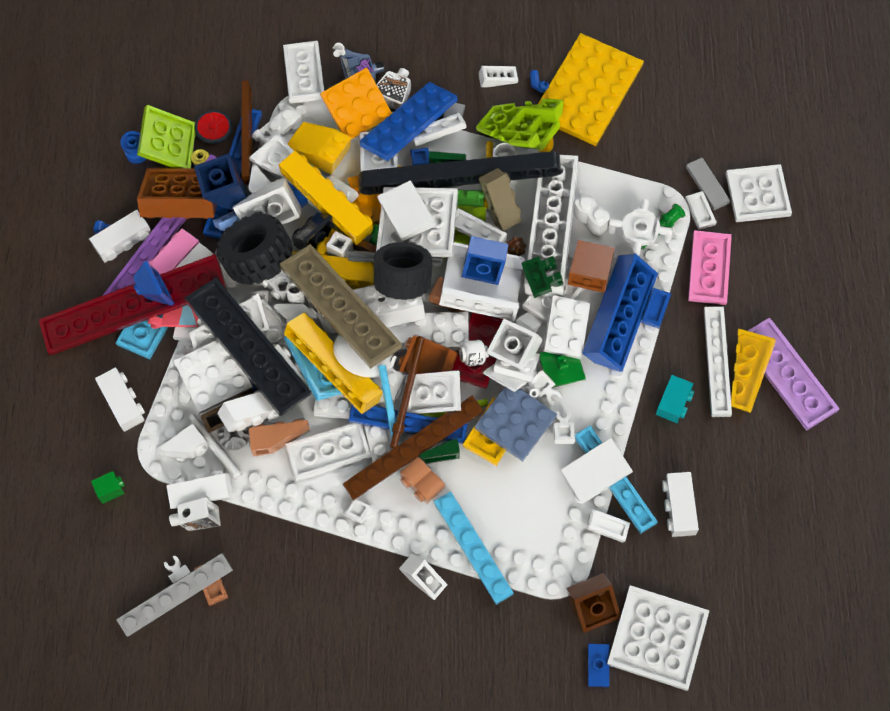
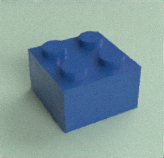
[462,236,508,285]

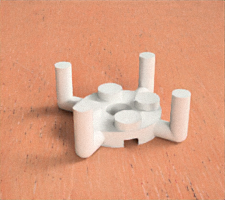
[608,198,673,257]

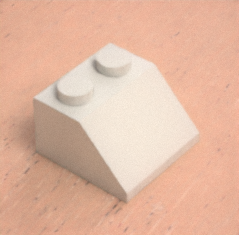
[486,319,542,370]

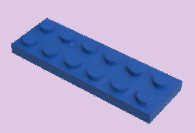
[360,82,457,161]

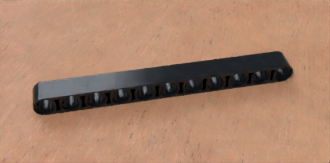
[359,152,561,195]

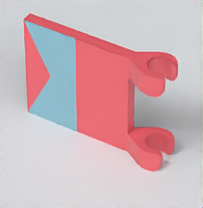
[148,305,199,329]

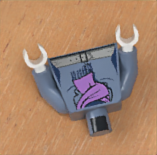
[333,43,384,83]

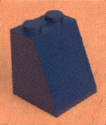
[194,154,248,211]

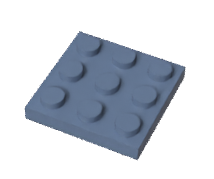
[475,387,557,462]

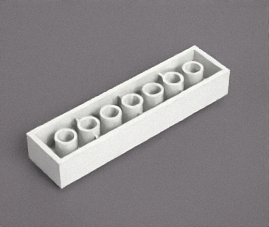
[524,155,579,297]

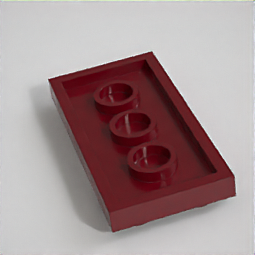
[452,312,510,389]

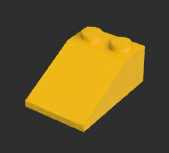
[287,122,351,175]

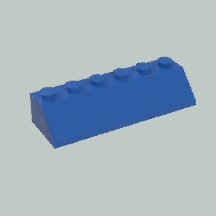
[582,253,658,372]

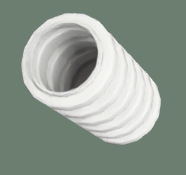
[286,282,306,305]

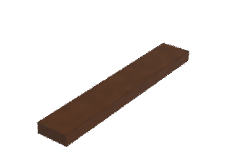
[242,80,252,185]

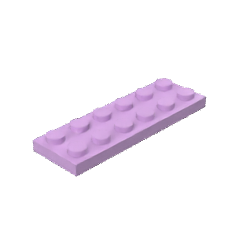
[748,318,839,431]

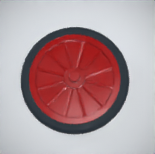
[194,110,233,144]

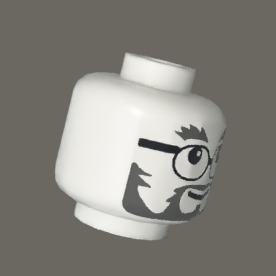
[459,340,489,366]

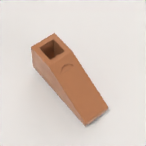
[249,419,310,456]

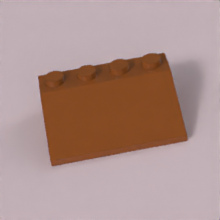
[137,168,217,219]

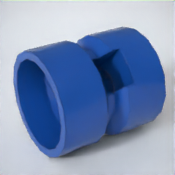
[120,131,146,164]

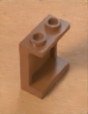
[567,240,615,293]
[398,334,458,374]

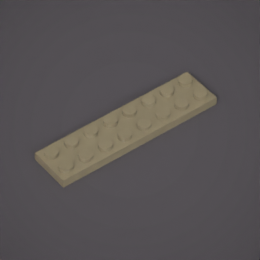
[279,244,402,369]

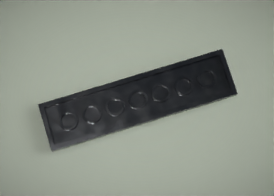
[185,278,312,416]

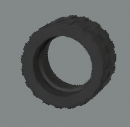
[374,242,432,300]

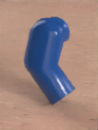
[530,70,549,93]

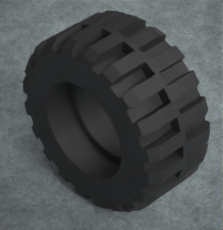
[216,213,293,285]

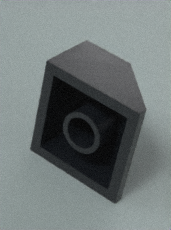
[292,212,334,251]

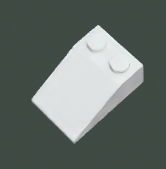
[233,177,301,225]

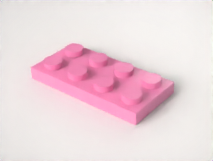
[688,230,732,305]

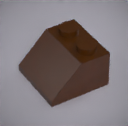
[566,573,621,633]

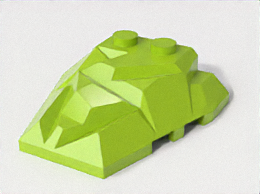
[476,99,564,150]

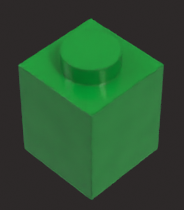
[91,471,125,504]

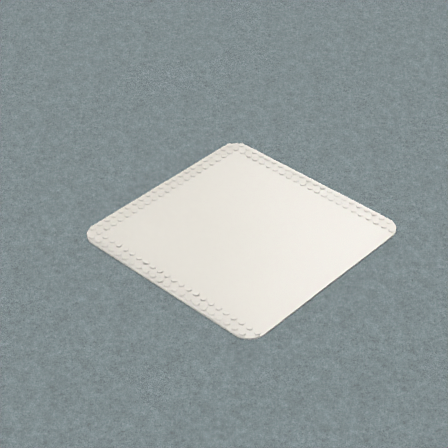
[137,96,690,600]

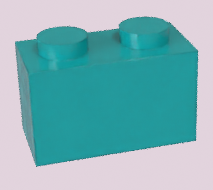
[656,375,695,423]

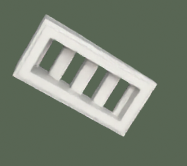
[479,66,518,87]

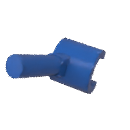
[93,220,111,234]

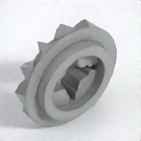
[218,426,250,450]

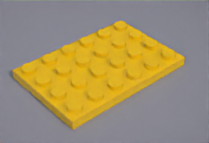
[538,33,644,146]

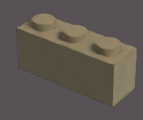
[478,168,522,231]

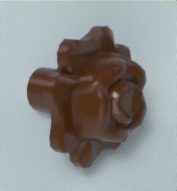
[506,236,527,256]

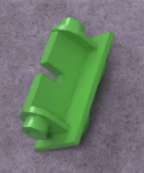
[457,189,484,207]

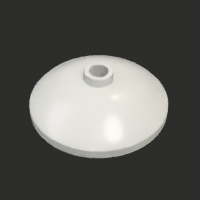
[333,335,390,377]

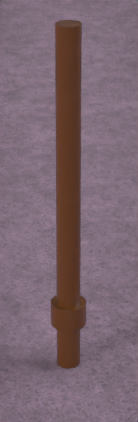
[390,336,425,449]

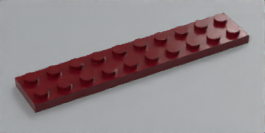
[39,254,228,356]

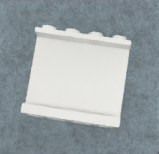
[439,242,525,321]

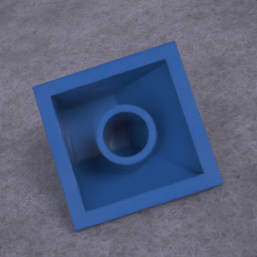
[133,261,175,306]

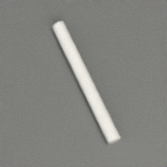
[188,415,240,478]

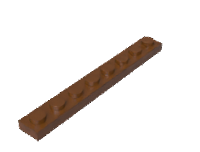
[342,395,484,501]

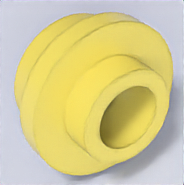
[191,149,209,165]

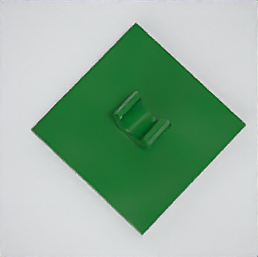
[538,352,586,388]

